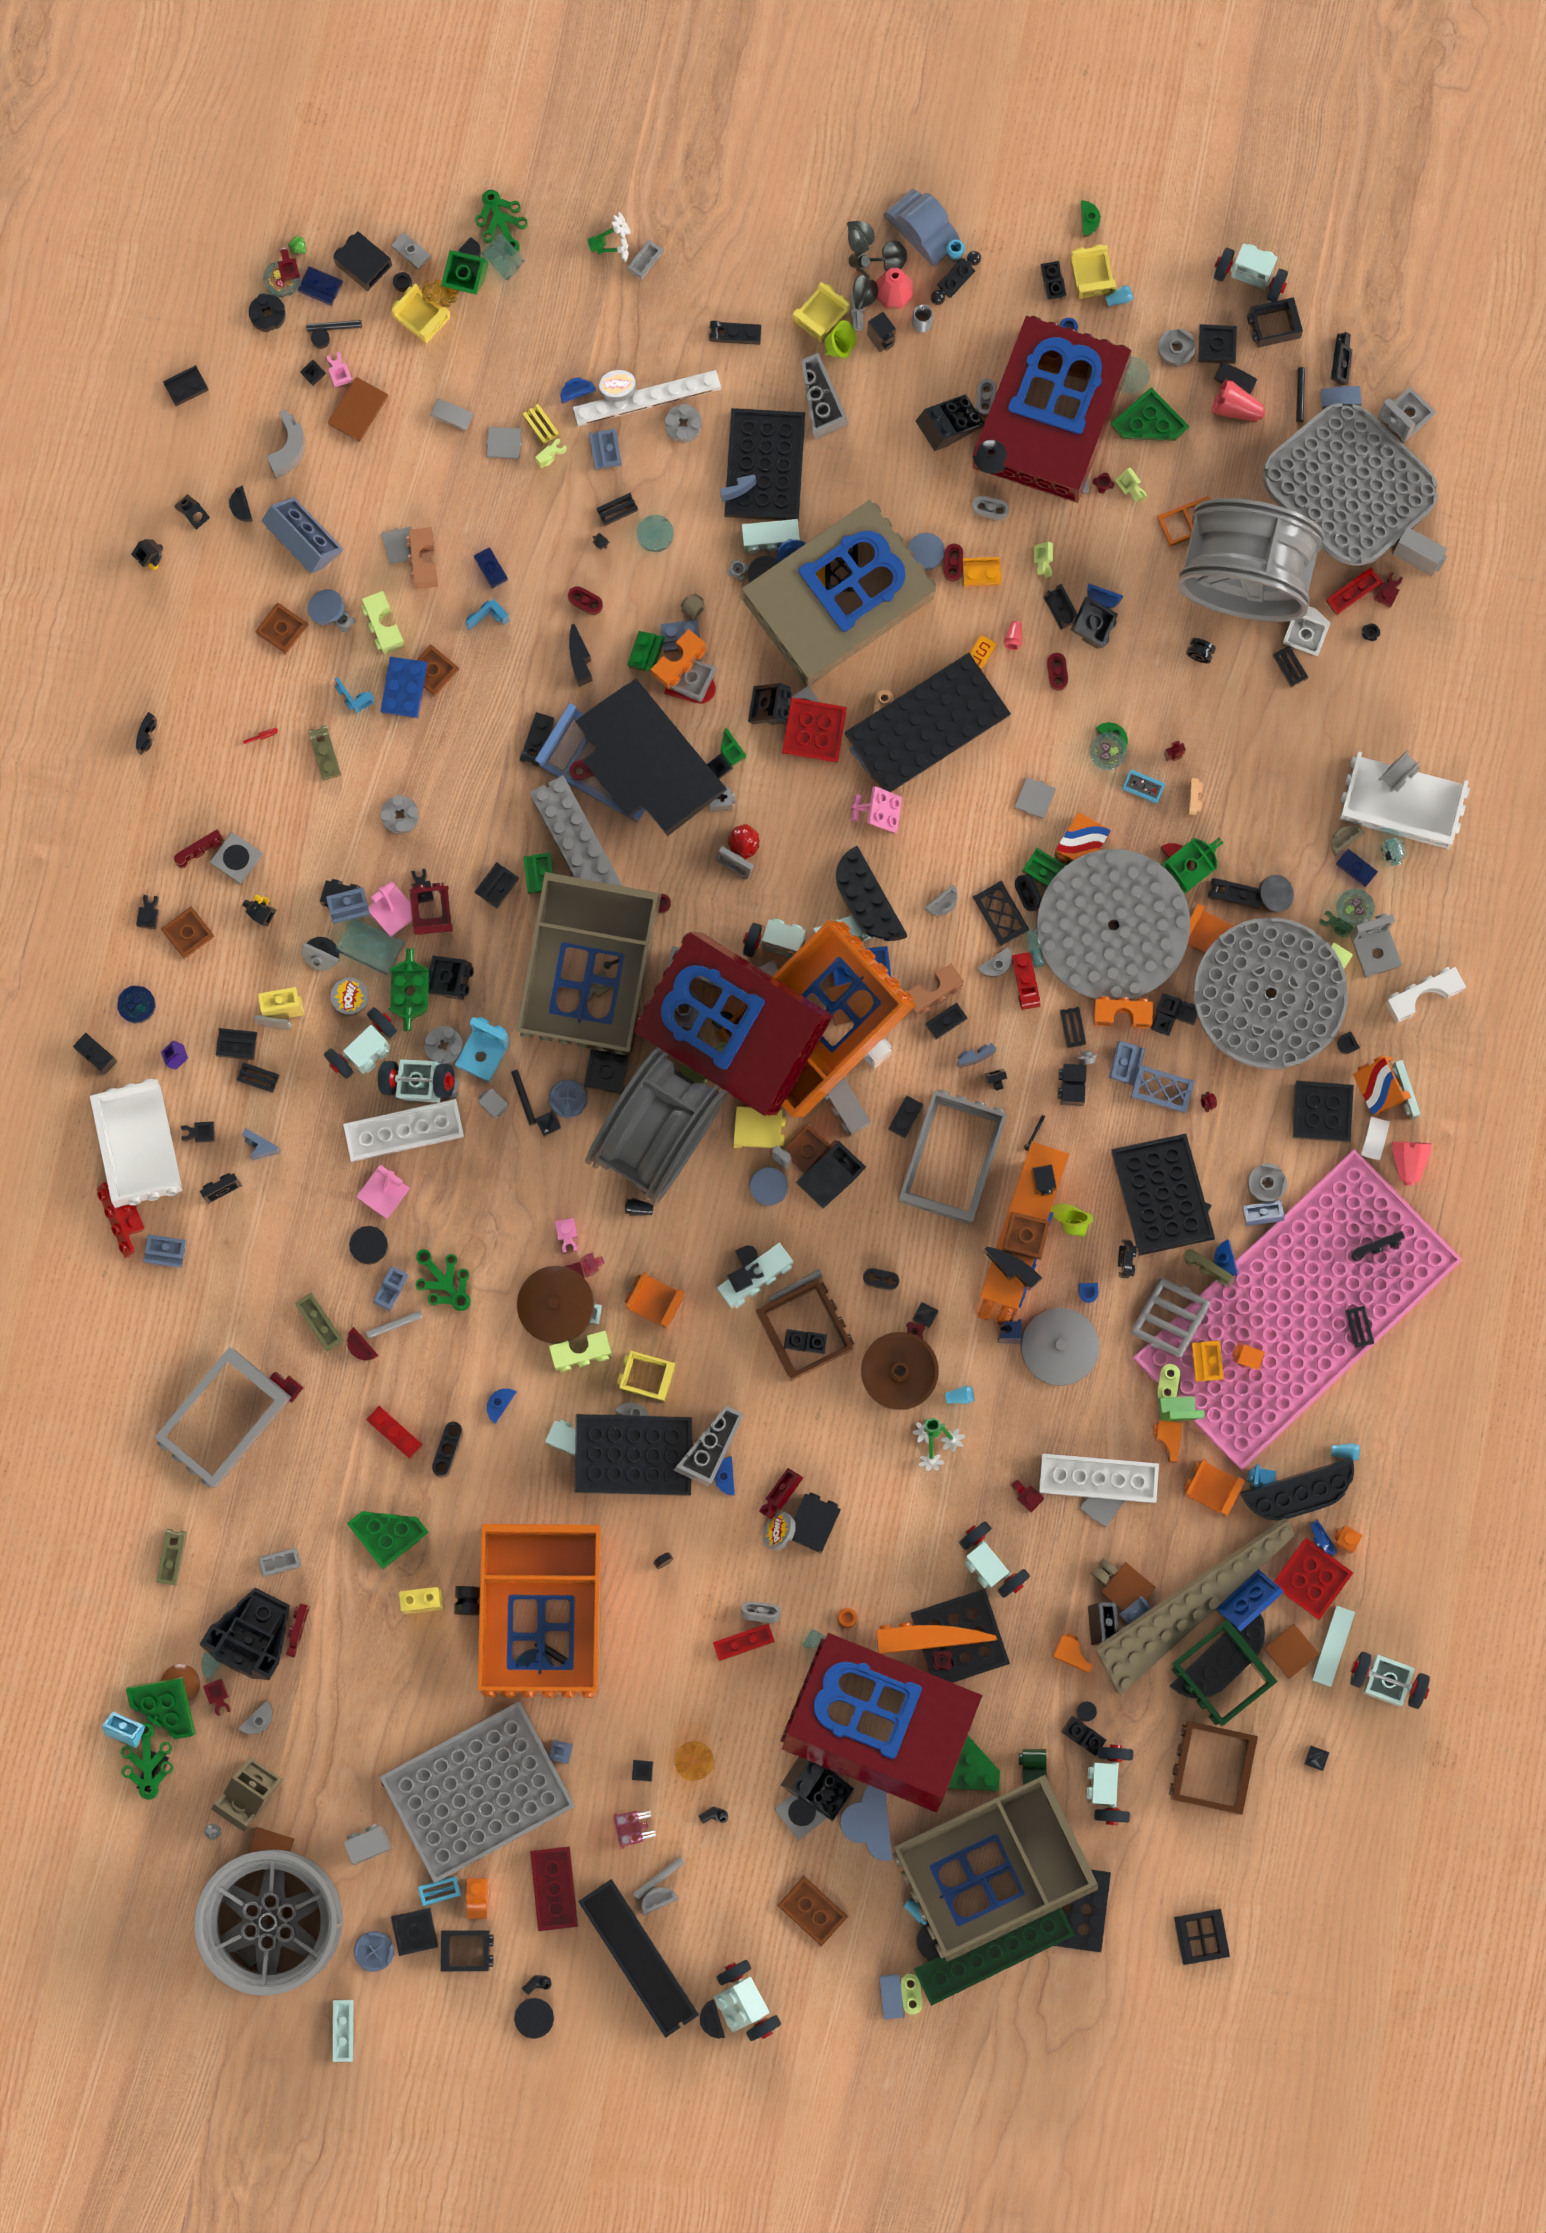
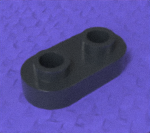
[1015,875,1042,911]

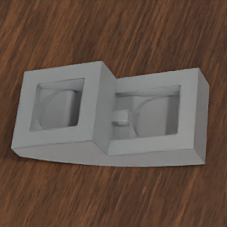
[430,399,474,432]

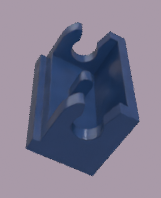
[998,1319,1022,1344]

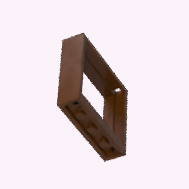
[756,1279,855,1381]
[1169,1721,1258,1815]

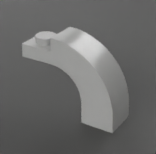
[266,409,305,479]

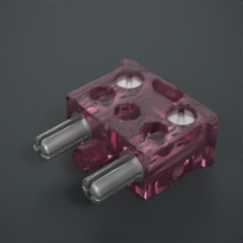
[613,1810,656,1849]

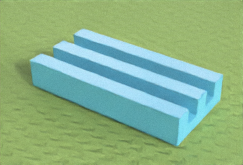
[418,1876,461,1906]

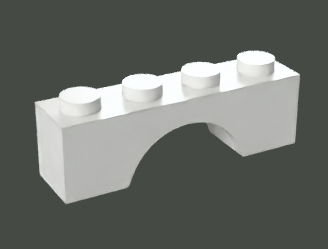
[1385,967,1466,1024]

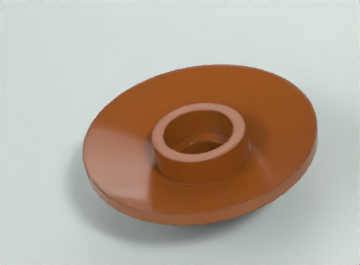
[161,1664,200,1702]

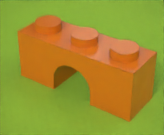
[651,629,706,689]
[1093,996,1153,1028]

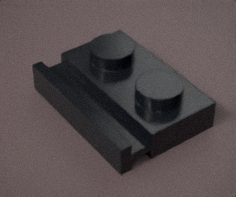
[163,365,209,406]
[474,862,519,909]
[216,1028,258,1060]

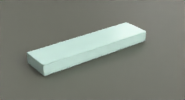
[1312,1606,1355,1687]

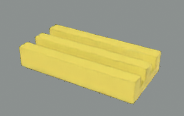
[523,404,559,445]

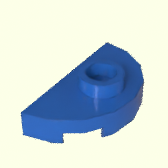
[560,377,596,404]
[776,539,806,564]
[1087,583,1123,609]
[1214,1239,1239,1276]
[487,1389,517,1424]
[714,1456,735,1496]
[1311,1519,1338,1556]

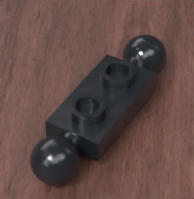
[931,251,982,305]

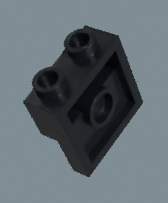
[1071,596,1118,649]
[748,683,792,725]
[428,955,474,1000]

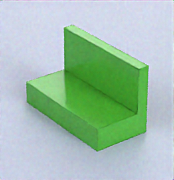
[1159,1397,1204,1421]

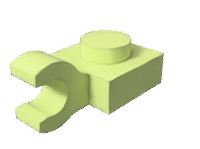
[535,438,567,468]
[1115,468,1147,502]
[1034,542,1053,578]

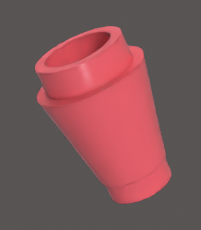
[1004,621,1022,650]

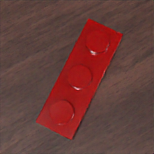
[1326,568,1382,615]
[366,1406,423,1459]
[713,1623,775,1661]

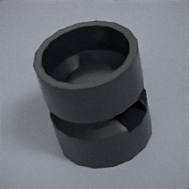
[454,1586,480,1615]

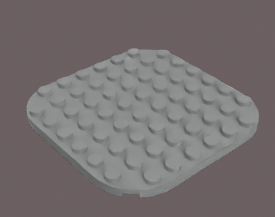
[1263,403,1438,566]

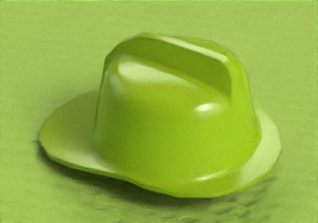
[824,320,856,358]
[1050,1203,1094,1237]

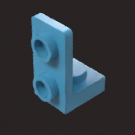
[465,598,509,630]
[334,677,375,714]
[1247,1464,1276,1488]

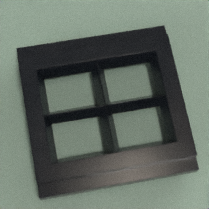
[1174,1909,1230,1965]

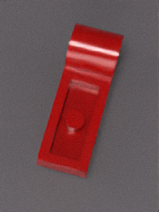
[1012,952,1041,1010]

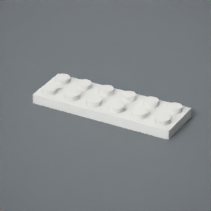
[343,1099,464,1162]
[1039,1454,1159,1503]

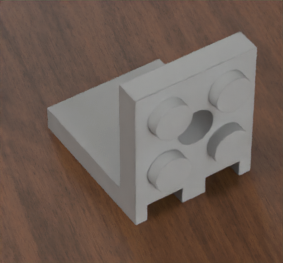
[1378,387,1436,444]
[1350,913,1402,978]

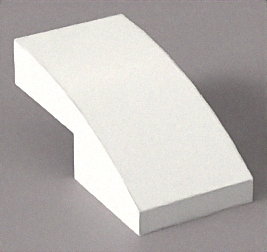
[1361,1116,1390,1160]

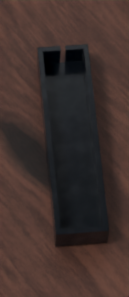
[578,1879,699,2038]

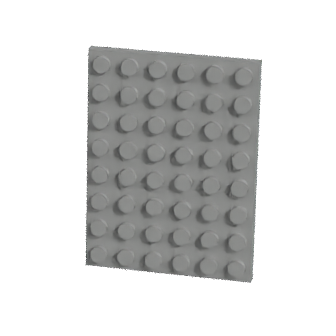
[380,1701,575,1883]

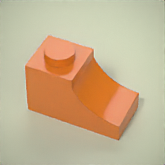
[1152,1420,1182,1463]
[1053,1633,1093,1673]
[466,1878,489,1919]

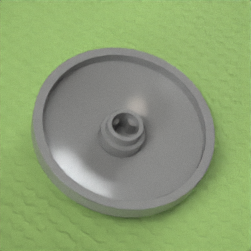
[1021,1308,1099,1386]

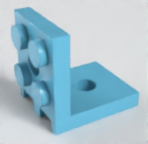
[455,1017,510,1083]

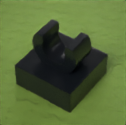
[984,1069,1007,1091]

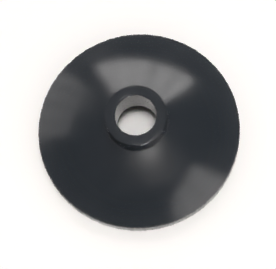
[973,440,1007,474]

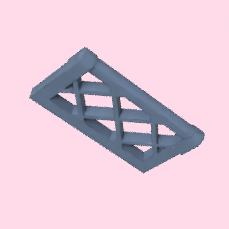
[1131,1065,1194,1113]

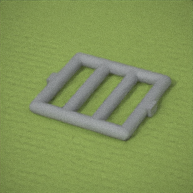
[1131,1278,1210,1357]

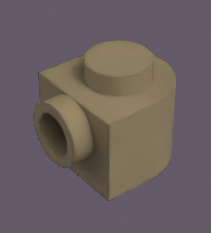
[681,593,705,620]

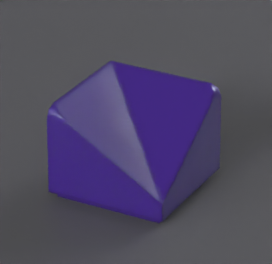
[161,1040,188,1070]

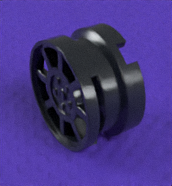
[1186,638,1216,664]

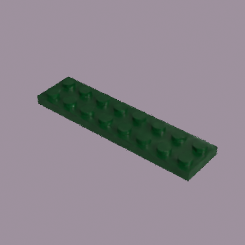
[914,1908,1075,2006]

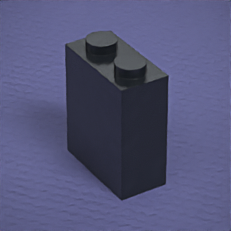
[333,231,392,292]
[792,1492,841,1554]

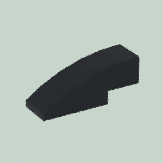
[569,624,593,687]
[984,1246,1042,1291]

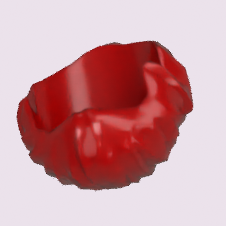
[728,824,760,860]

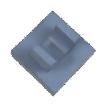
[549,1740,573,1764]

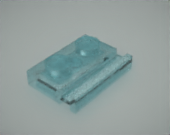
[482,234,525,280]

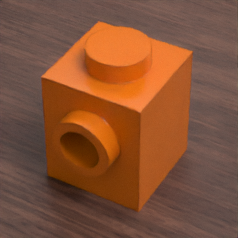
[1232,1342,1265,1370]
[1333,1525,1363,1554]

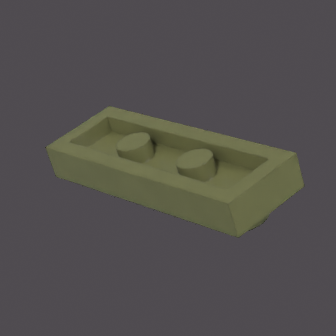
[295,1293,343,1352]

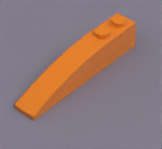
[876,1622,997,1654]

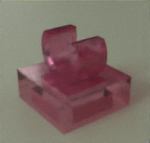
[580,1253,605,1277]

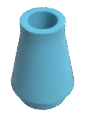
[946,240,965,262]
[1105,285,1134,307]
[945,1385,974,1404]
[1331,1443,1360,1462]
[904,1898,929,1925]

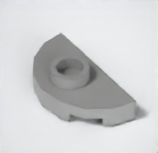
[924,885,958,916]
[302,943,339,970]
[977,947,1012,977]
[615,1402,649,1416]
[238,1700,273,1735]
[641,1887,679,1915]

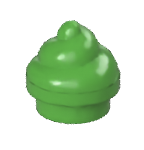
[287,235,306,254]

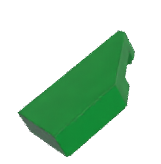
[720,728,746,767]

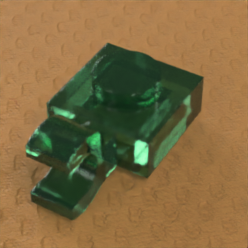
[1319,911,1354,938]

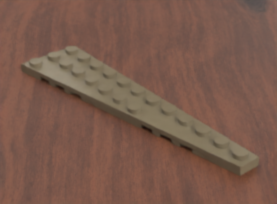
[1094,1518,1295,1695]

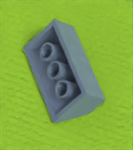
[262,497,343,573]

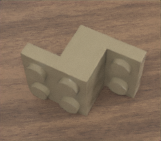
[211,1757,283,1832]

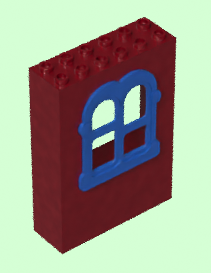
[973,316,1132,503]
[633,932,833,1116]
[780,1633,983,1813]

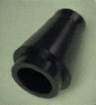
[625,1197,654,1216]

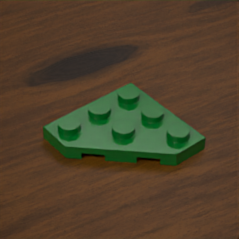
[1110,387,1190,441]
[347,1511,429,1570]
[126,1677,196,1739]
[948,1735,1000,1791]

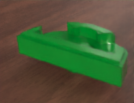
[1081,200,1101,237]
[1096,722,1128,754]

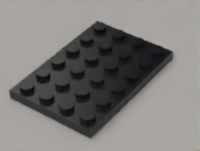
[724,408,805,521]
[1111,1133,1215,1256]
[574,1414,692,1496]

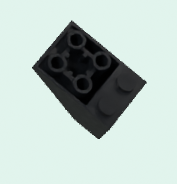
[915,394,985,451]
[795,1140,866,1209]
[780,1757,854,1821]

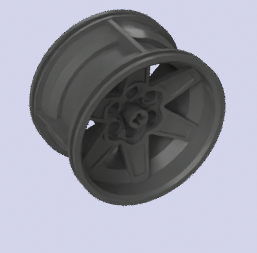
[585,1047,727,1206]

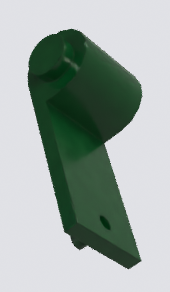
[1018,1749,1047,1785]

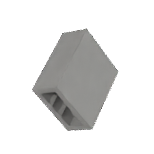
[1393,527,1447,576]

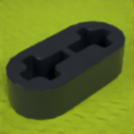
[863,1268,899,1290]

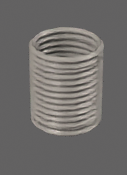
[912,304,933,333]

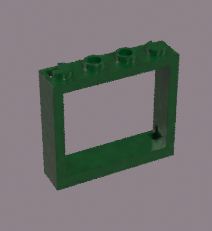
[1171,1619,1278,1727]

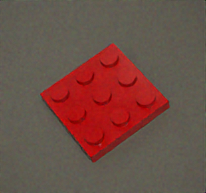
[782,697,847,763]
[1273,1538,1353,1621]

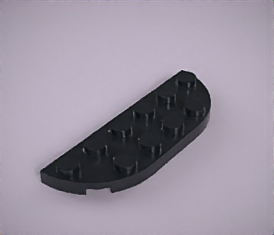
[836,846,907,941]
[1240,1458,1354,1521]
[1169,1613,1265,1699]

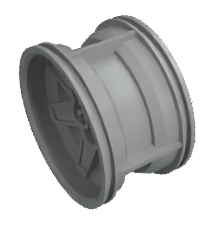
[1177,498,1324,622]
[194,1850,343,1996]

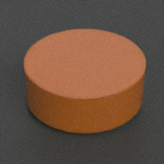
[838,1608,857,1628]

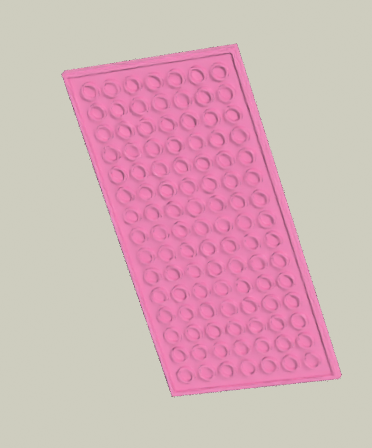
[1133,1149,1462,1471]

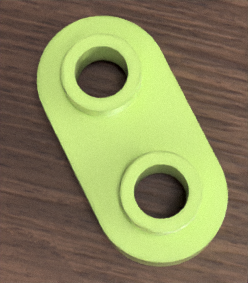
[1157,1364,1180,1399]
[900,1974,923,2014]

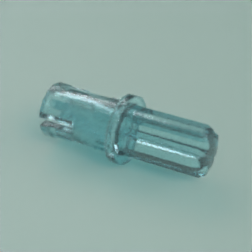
[1026,929,1045,968]

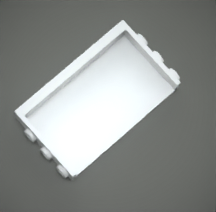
[1339,751,1470,849]
[90,1079,183,1208]

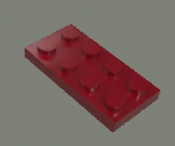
[530,1846,578,1931]

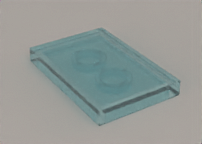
[336,919,404,975]

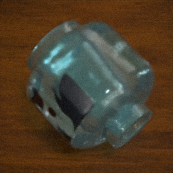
[1380,837,1407,866]

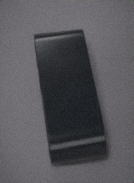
[432,1421,464,1478]

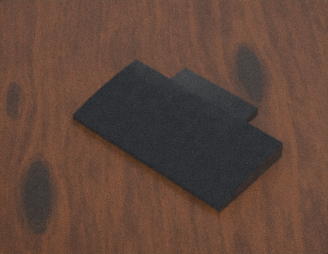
[575,679,727,837]

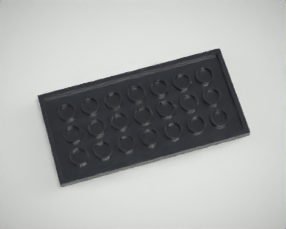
[844,653,1011,793]

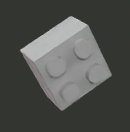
[344,1824,393,1865]

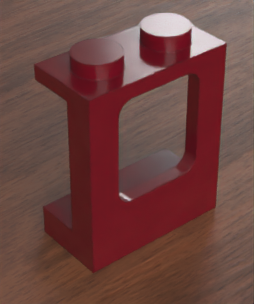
[409,882,453,935]

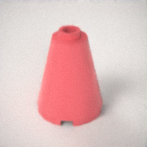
[1211,379,1265,422]

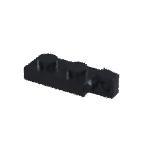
[1331,332,1353,385]

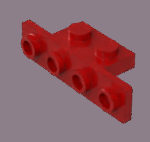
[97,1182,145,1258]

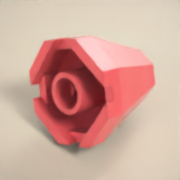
[876,268,913,309]
[1392,1141,1432,1185]

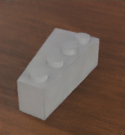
[801,353,849,440]
[673,1406,743,1487]

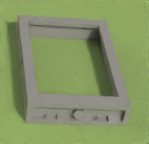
[899,1090,1007,1225]
[154,1347,292,1488]

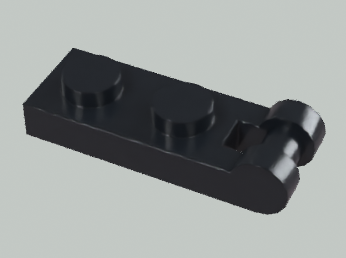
[709,320,761,345]
[519,712,554,767]
[1208,878,1261,909]
[1351,1231,1405,1262]

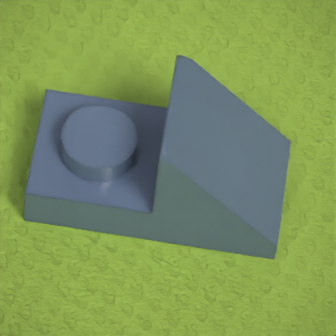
[242,1128,281,1160]

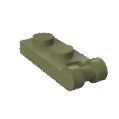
[308,725,341,781]
[1185,1249,1234,1288]
[156,1528,187,1586]

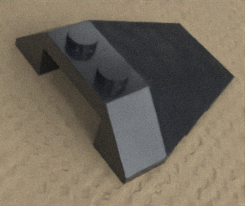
[200,1588,290,1680]

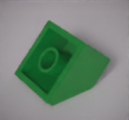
[441,250,489,295]

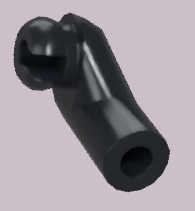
[698,1806,728,1824]
[522,1975,552,1995]

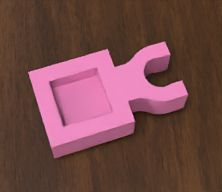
[326,352,352,387]
[555,1218,578,1254]

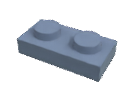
[1242,1200,1285,1226]

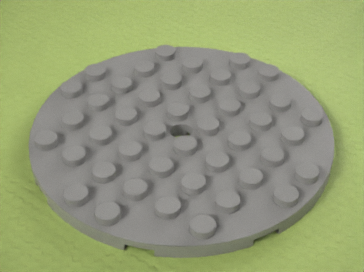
[1037,849,1190,1000]
[1194,918,1348,1069]

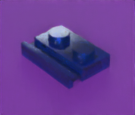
[298,266,343,306]

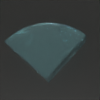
[802,1628,826,1648]
[201,1652,222,1680]

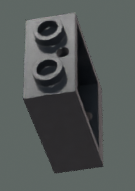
[1247,297,1303,348]
[440,1930,494,1972]

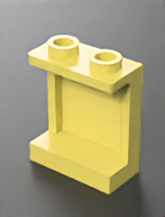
[1070,244,1116,299]
[792,282,849,343]
[391,284,450,344]
[258,987,304,1019]
[734,1107,786,1149]
[399,1587,444,1614]

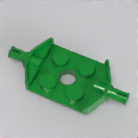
[1160,837,1223,894]
[388,948,429,1032]

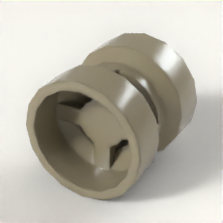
[1091,1558,1118,1585]

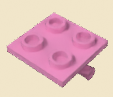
[851,786,902,833]
[368,881,420,937]
[356,1165,410,1219]

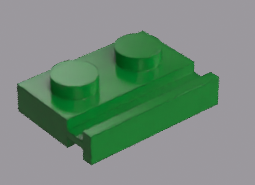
[627,631,665,672]
[1022,848,1066,887]
[523,852,553,894]

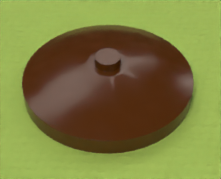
[517,1266,595,1344]
[861,1332,939,1410]

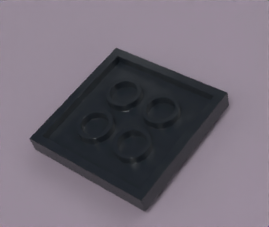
[1292,1080,1354,1143]

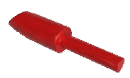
[243,728,278,744]

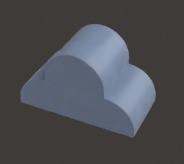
[884,189,960,267]
[840,1785,892,1861]

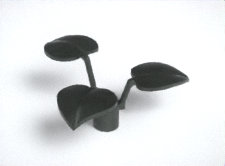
[847,221,907,310]

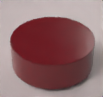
[658,893,671,913]

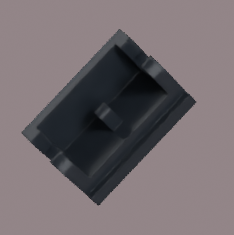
[1044,584,1077,630]

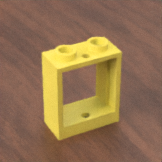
[617,1350,676,1402]

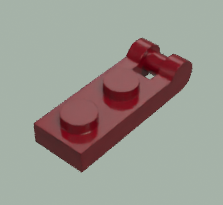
[174,829,224,868]

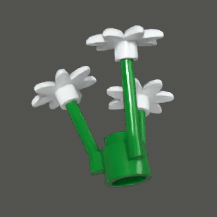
[587,212,630,262]
[912,1418,965,1471]

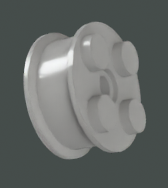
[1378,750,1421,792]

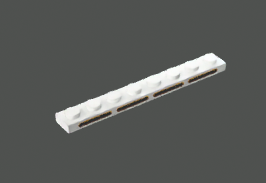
[573,370,721,426]

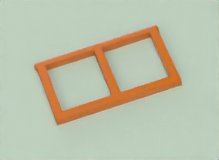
[1157,496,1210,546]

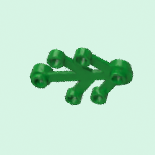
[475,190,528,256]
[416,1249,471,1311]
[120,1723,174,1800]

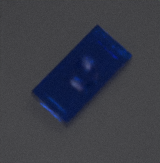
[474,547,508,589]
[1336,849,1378,887]

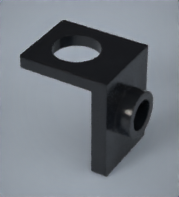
[174,494,210,530]

